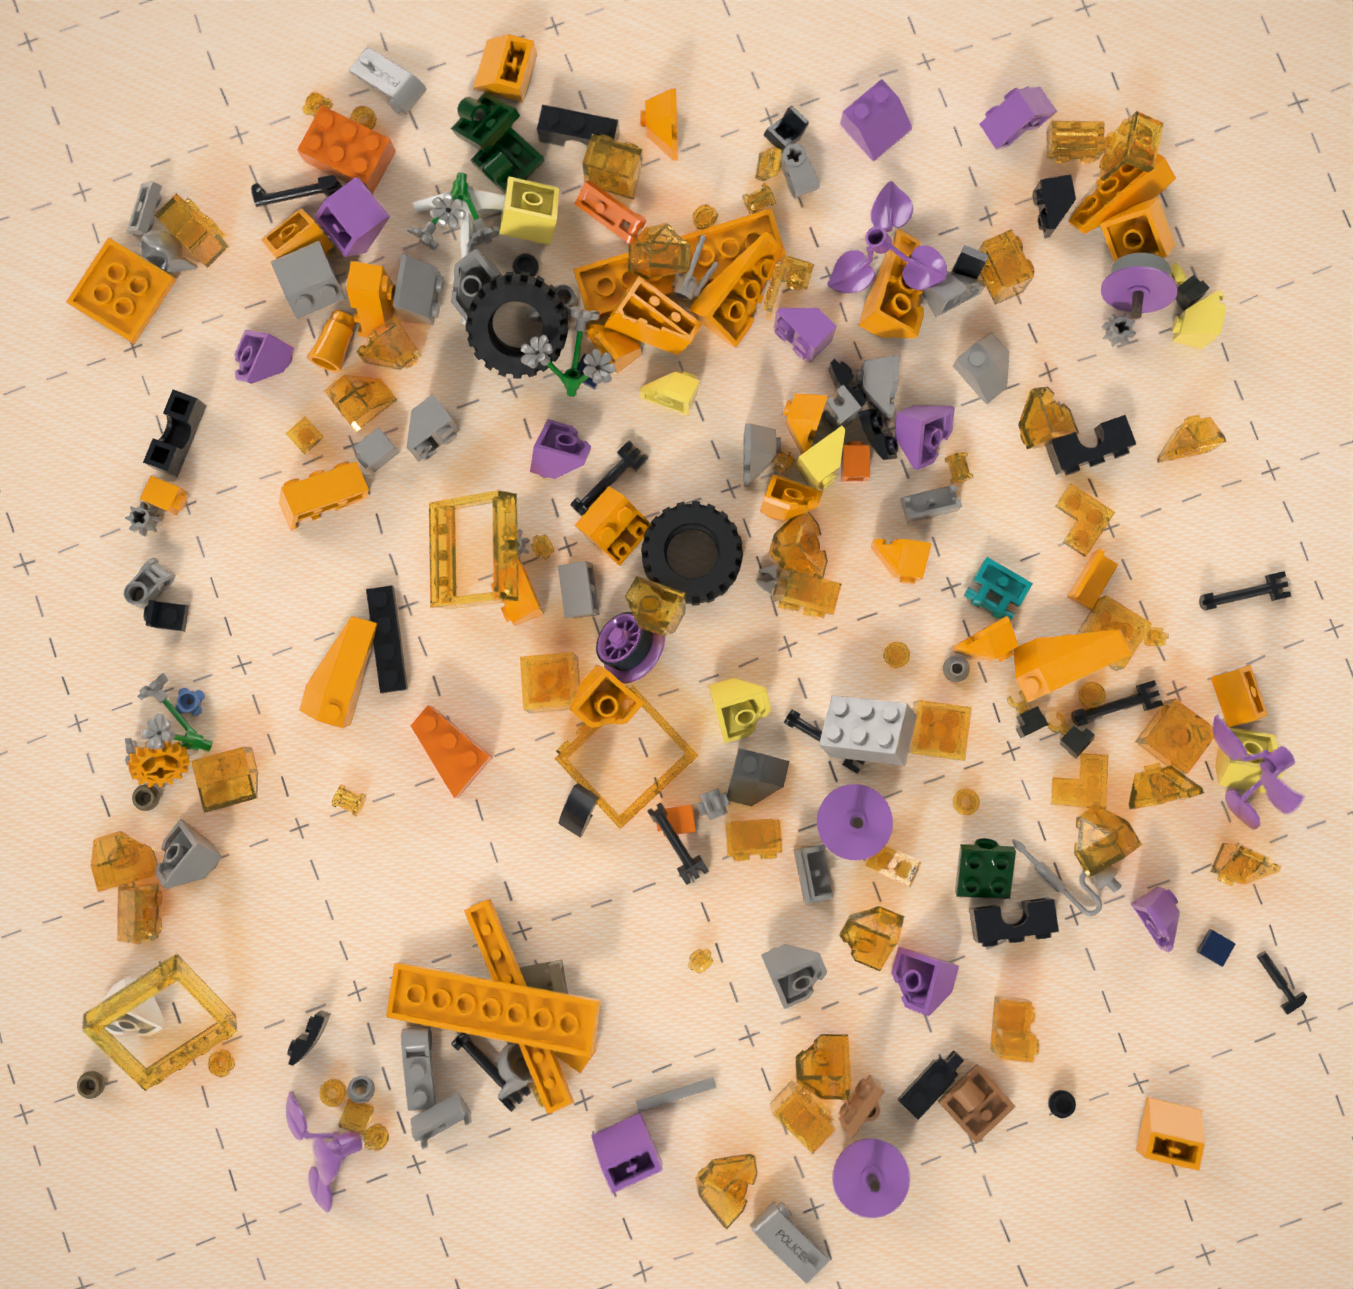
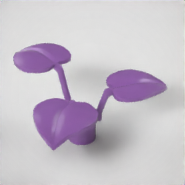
[827,181,947,293]
[1213,714,1304,830]
[286,1092,362,1213]

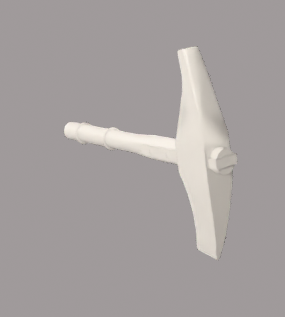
[413,185,505,325]

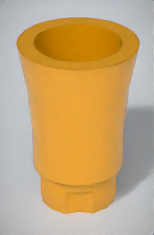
[307,310,356,373]

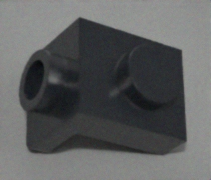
[763,106,809,153]

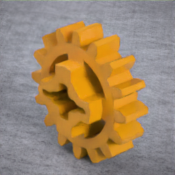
[128,741,190,788]

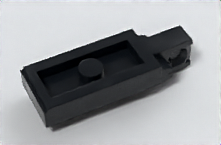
[897,1050,964,1120]

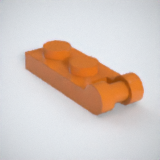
[574,180,647,244]

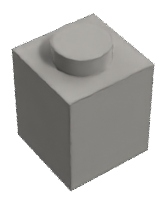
[354,427,399,472]

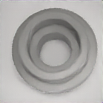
[943,656,970,682]
[347,1076,375,1104]

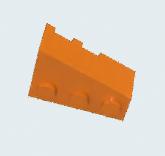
[410,705,493,798]

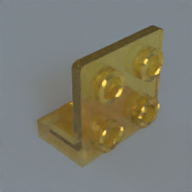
[1099,111,1164,181]
[763,255,814,320]

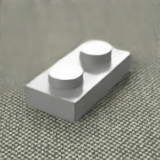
[126,181,162,236]

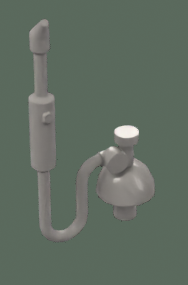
[1012,839,1122,916]

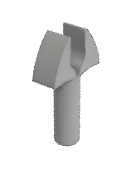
[756,565,807,594]

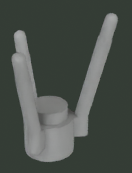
[672,235,718,301]

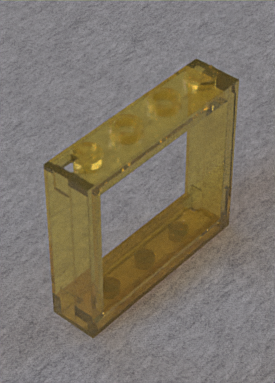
[429,490,519,609]
[554,685,699,829]
[82,953,237,1091]

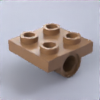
[938,1064,1016,1144]
[839,1074,885,1137]

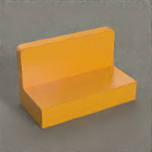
[1067,548,1119,610]
[1211,665,1268,727]

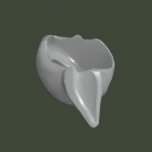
[139,230,197,273]
[497,1041,534,1099]

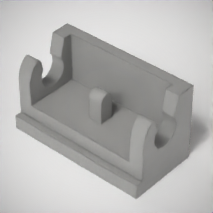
[824,385,862,432]
[900,485,962,523]
[558,561,599,619]
[793,844,833,904]
[410,1092,472,1150]

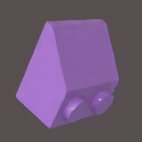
[840,79,913,162]

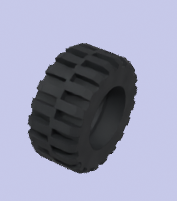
[465,271,569,379]
[641,501,743,606]

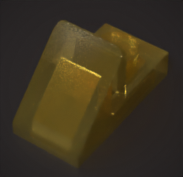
[865,846,922,887]

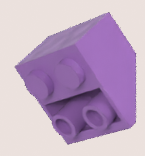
[314,177,390,257]
[773,308,837,363]
[591,1112,663,1194]

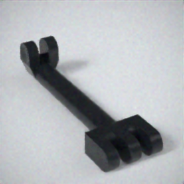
[251,175,343,207]
[570,440,648,517]
[1199,571,1292,611]
[1071,680,1163,727]
[783,709,865,774]
[647,802,709,885]
[451,1032,531,1112]

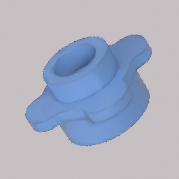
[176,688,205,716]

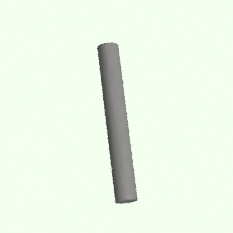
[636,1077,717,1112]

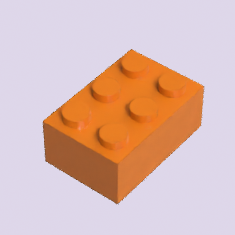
[297,105,396,195]

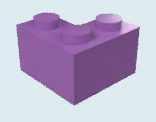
[979,86,1057,149]

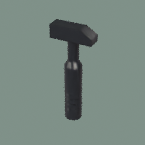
[1256,951,1307,1015]

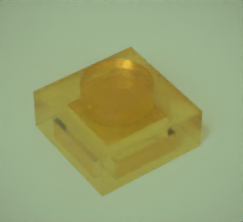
[755,147,782,181]
[285,416,324,454]
[338,1098,374,1135]

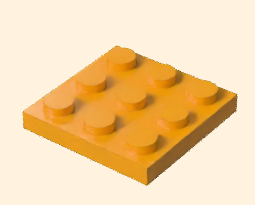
[66,237,176,345]

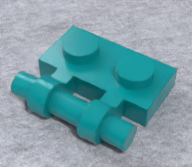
[963,557,1033,621]

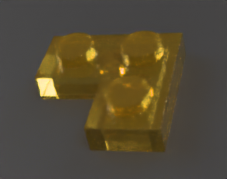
[1054,483,1115,557]
[1051,753,1109,809]

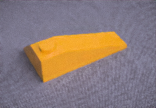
[1068,139,1177,234]
[858,229,924,339]
[689,232,783,348]
[299,616,378,728]
[1013,629,1133,702]

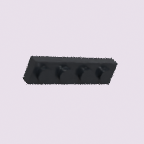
[366,585,408,694]

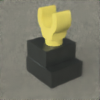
[1170,263,1209,311]

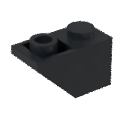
[1033,174,1076,239]

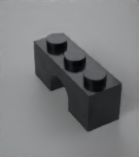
[537,104,620,157]
[143,389,207,478]
[1045,415,1136,476]
[969,897,1059,947]

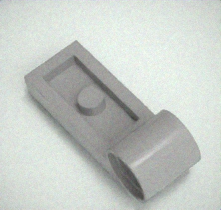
[401,1027,436,1111]

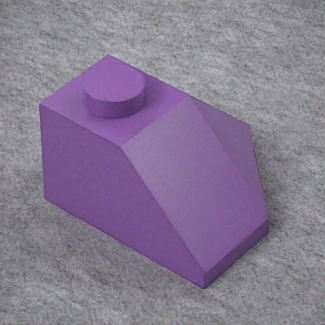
[235,330,295,384]
[895,405,955,470]
[530,419,591,479]
[1131,887,1180,952]
[891,947,959,1016]

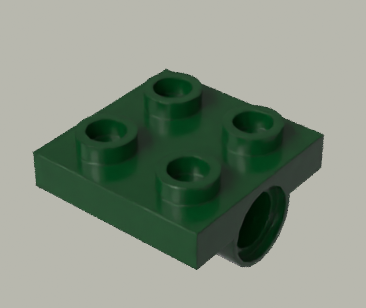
[451,92,520,153]
[471,128,545,193]
[955,838,1016,899]

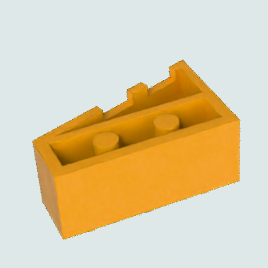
[346,261,396,341]
[603,276,702,356]
[279,461,369,531]

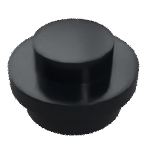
[513,254,539,277]
[1048,1090,1076,1118]

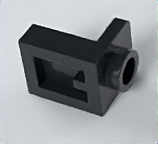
[143,600,189,632]

